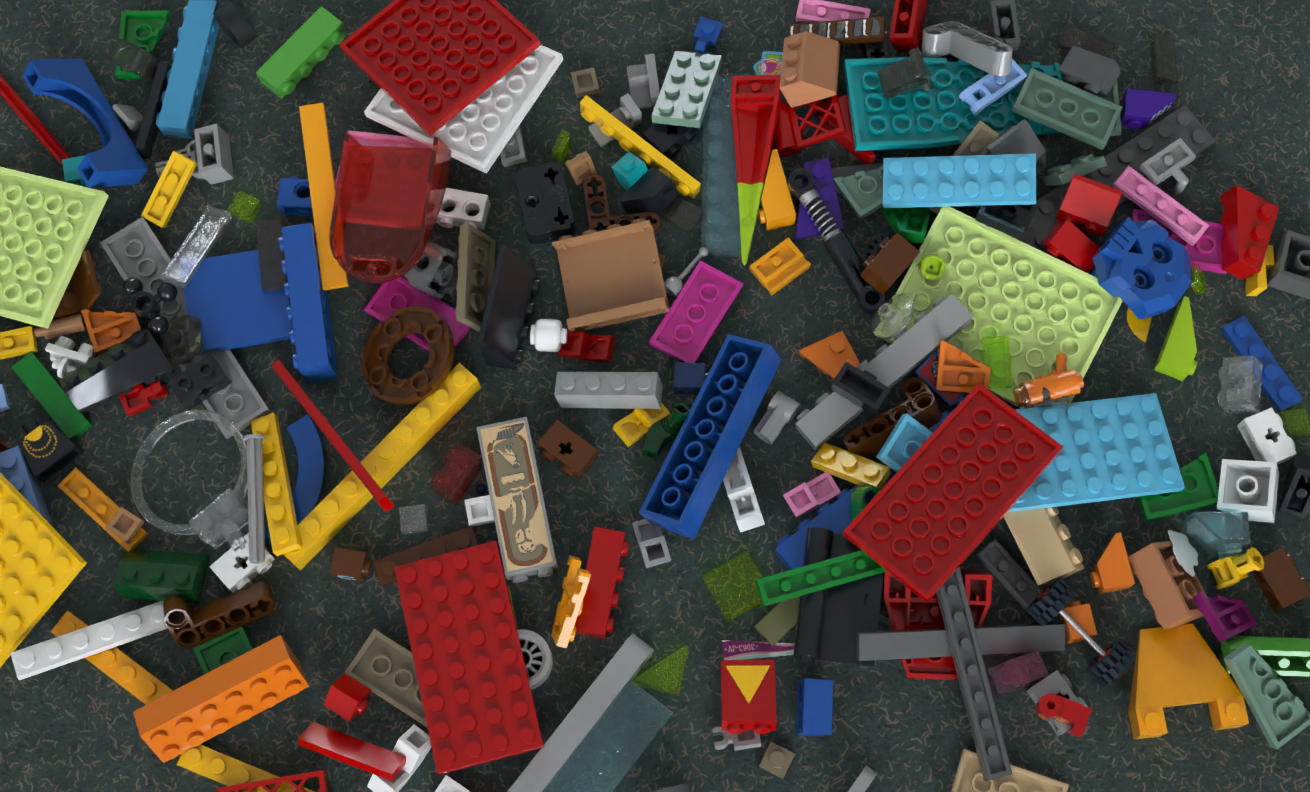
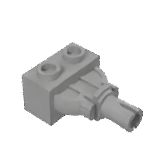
[155,124,234,185]

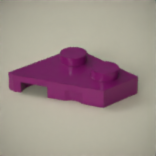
[1192,592,1257,643]

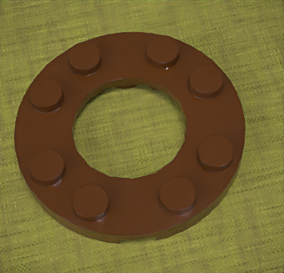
[362,306,455,406]

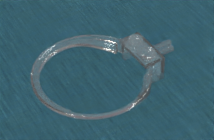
[130,409,248,551]

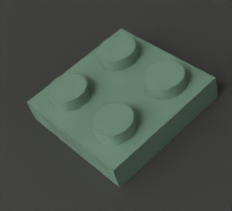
[1041,154,1107,186]

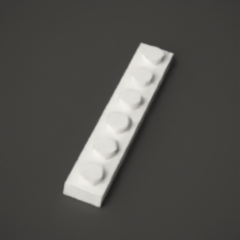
[10,601,168,680]

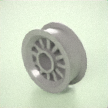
[518,629,553,690]

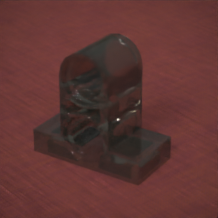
[877,47,934,98]

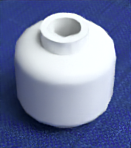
[530,319,567,352]

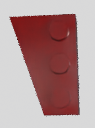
[1220,185,1279,280]

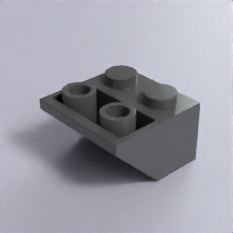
[986,119,1047,174]

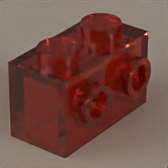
[431,443,483,506]

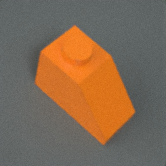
[1090,532,1135,594]

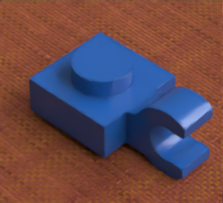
[693,16,723,54]

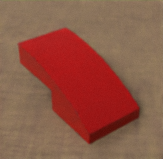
[558,331,615,363]

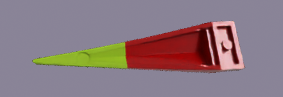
[731,75,781,266]

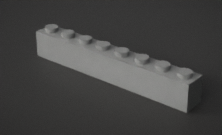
[795,293,973,451]

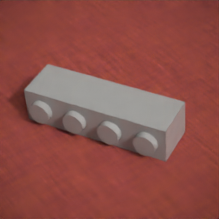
[554,372,663,409]

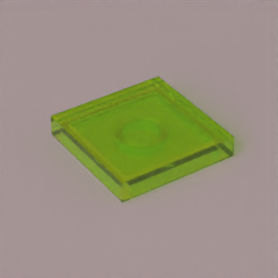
[702,551,763,623]

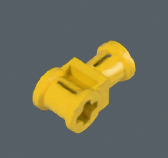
[1207,547,1264,590]

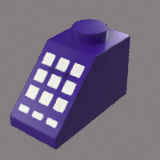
[1120,88,1176,129]

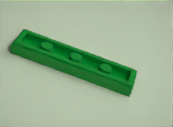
[11,351,92,441]

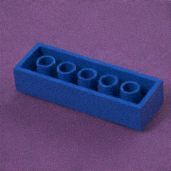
[279,223,338,384]

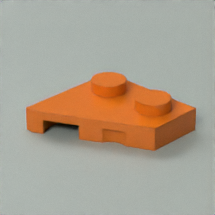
[81,309,142,356]
[799,330,860,380]
[935,340,991,393]

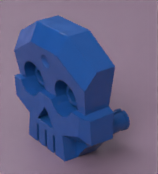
[1088,217,1191,320]

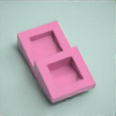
[783,472,841,518]

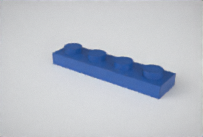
[1221,315,1303,414]

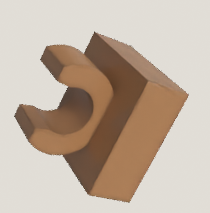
[565,151,597,186]
[106,507,145,544]

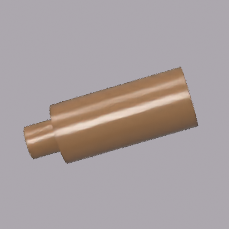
[34,313,87,339]

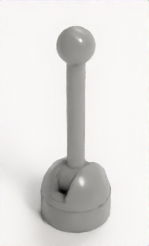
[664,247,709,298]

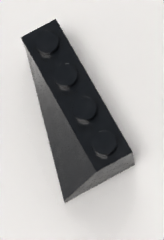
[59,326,176,413]

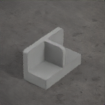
[627,54,660,110]

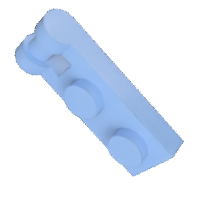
[959,59,1027,115]

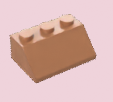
[779,31,840,108]
[1128,541,1207,629]

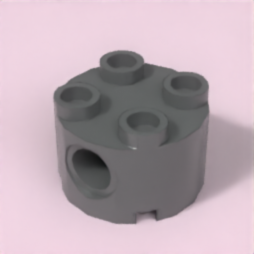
[403,241,459,299]

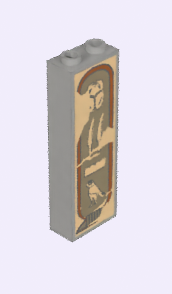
[476,417,559,583]

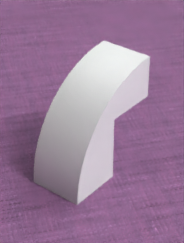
[367,724,432,792]

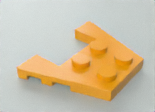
[551,555,591,648]

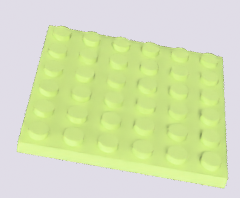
[0,167,109,329]

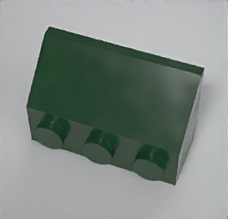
[114,549,210,604]

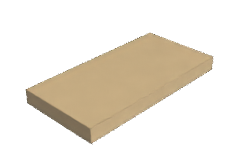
[951,749,1069,792]

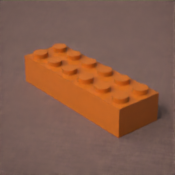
[133,635,310,763]

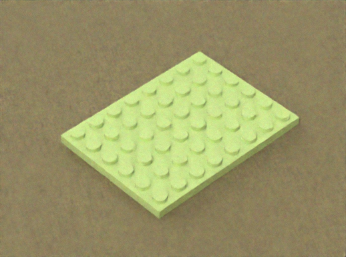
[875,207,1123,409]

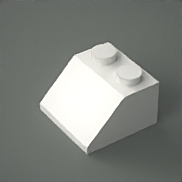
[1217,459,1279,523]

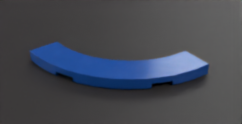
[265,414,326,544]

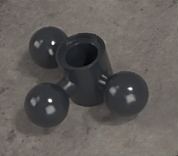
[123,277,178,335]

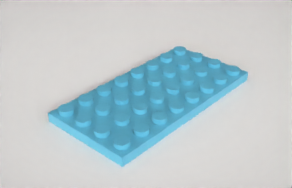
[1008,393,1185,512]

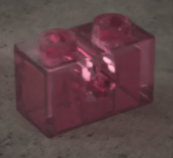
[986,650,1049,698]

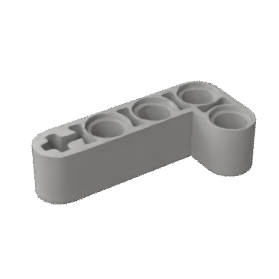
[921,21,1013,76]

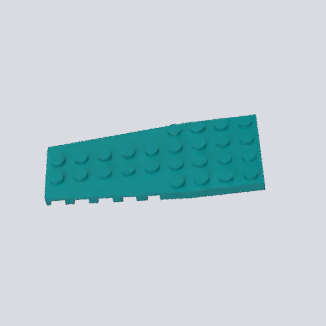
[843,57,1063,151]

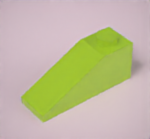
[1154,296,1198,381]

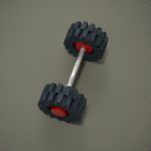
[1026,577,1137,687]

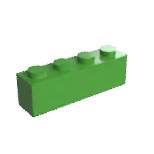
[256,6,346,99]
[1219,636,1310,677]

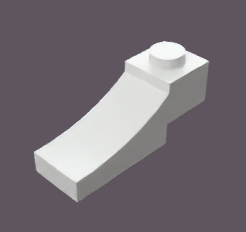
[723,447,765,533]

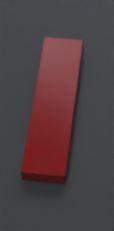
[298,722,406,781]

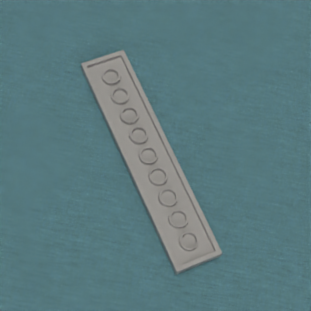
[100,216,271,439]

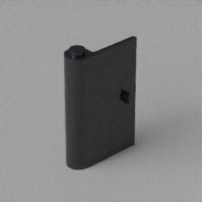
[793,527,884,666]

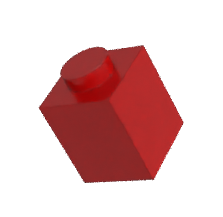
[323,673,371,722]

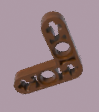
[583,174,661,235]

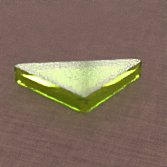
[630,645,689,696]

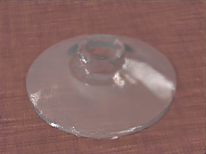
[872,294,914,339]

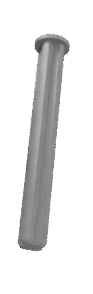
[244,434,265,564]

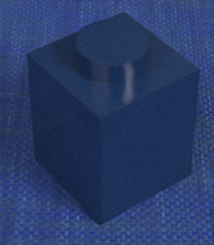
[674,362,709,395]

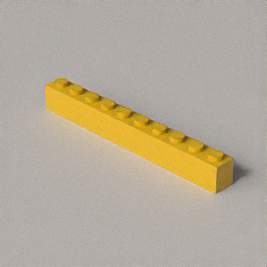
[283,363,481,571]

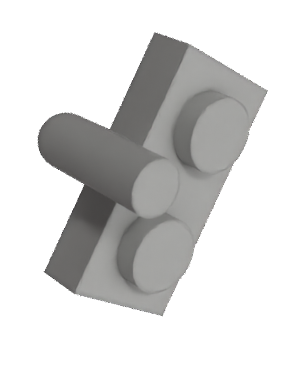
[1139,138,1196,195]

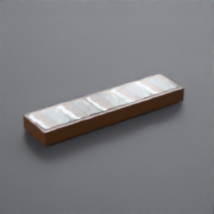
[789,16,886,45]

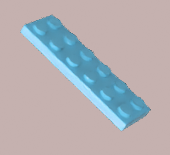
[883,153,1036,208]

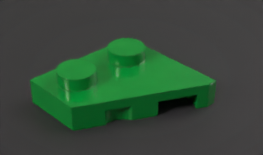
[882,207,931,244]

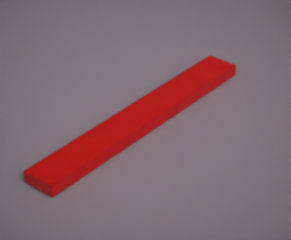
[272,359,394,512]

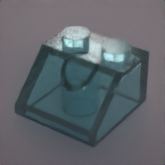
[1180,512,1251,559]

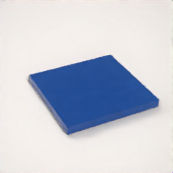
[179,247,293,355]

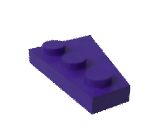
[795,158,844,240]

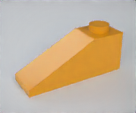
[758,149,796,231]

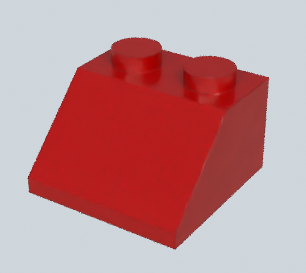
[1055,174,1123,236]

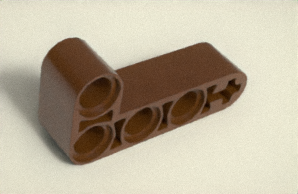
[844,377,942,460]
[163,582,275,649]

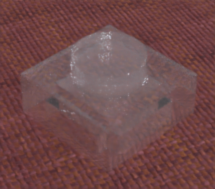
[399,504,428,535]

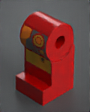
[1036,693,1092,737]

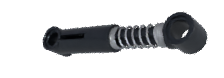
[788,168,885,314]

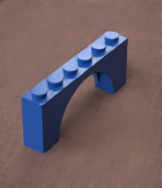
[22,59,148,188]

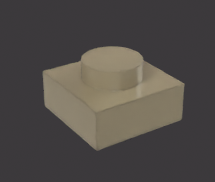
[571,68,600,98]
[759,742,795,779]

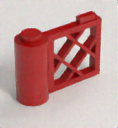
[773,95,847,157]

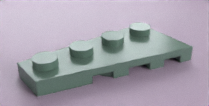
[1223,643,1310,750]

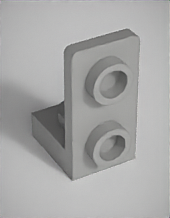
[588,93,642,147]

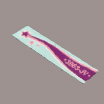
[722,640,795,660]

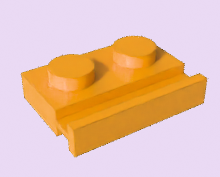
[749,237,811,296]

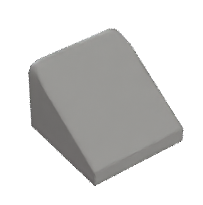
[112,104,143,132]

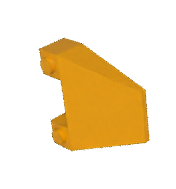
[1128,623,1249,740]

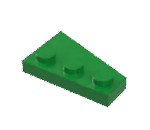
[1137,453,1219,522]

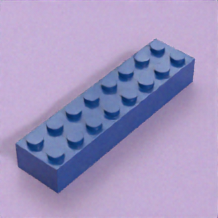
[639,334,782,539]

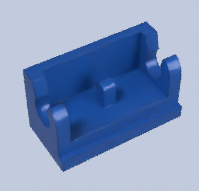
[796,678,833,737]

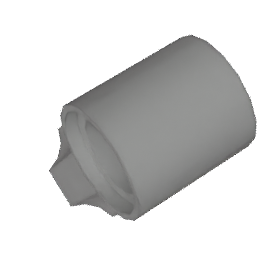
[754,391,801,445]

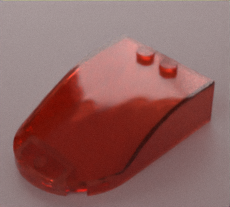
[329,134,452,283]

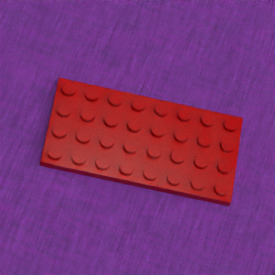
[843,383,1063,603]
[394,541,544,775]

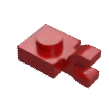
[119,381,169,417]

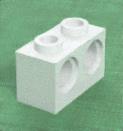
[433,187,490,231]

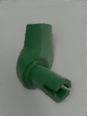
[642,403,689,458]

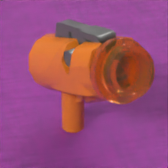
[1013,353,1084,408]

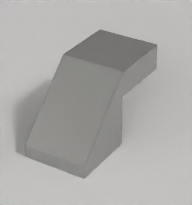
[632,519,671,568]

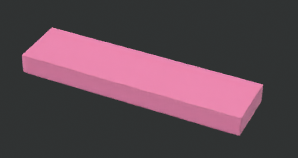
[1112,166,1210,246]

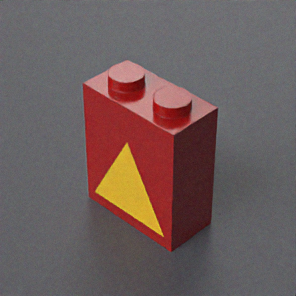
[721,660,777,734]

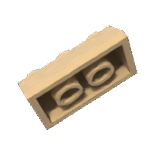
[1004,507,1084,585]

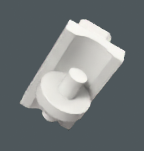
[45,336,96,378]

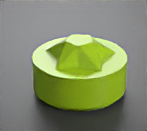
[918,254,945,280]

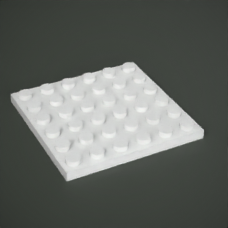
[364,45,564,174]

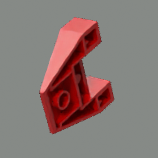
[882,569,992,680]

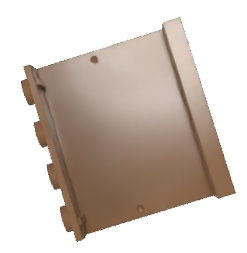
[552,219,670,332]

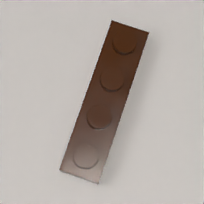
[373,525,479,587]

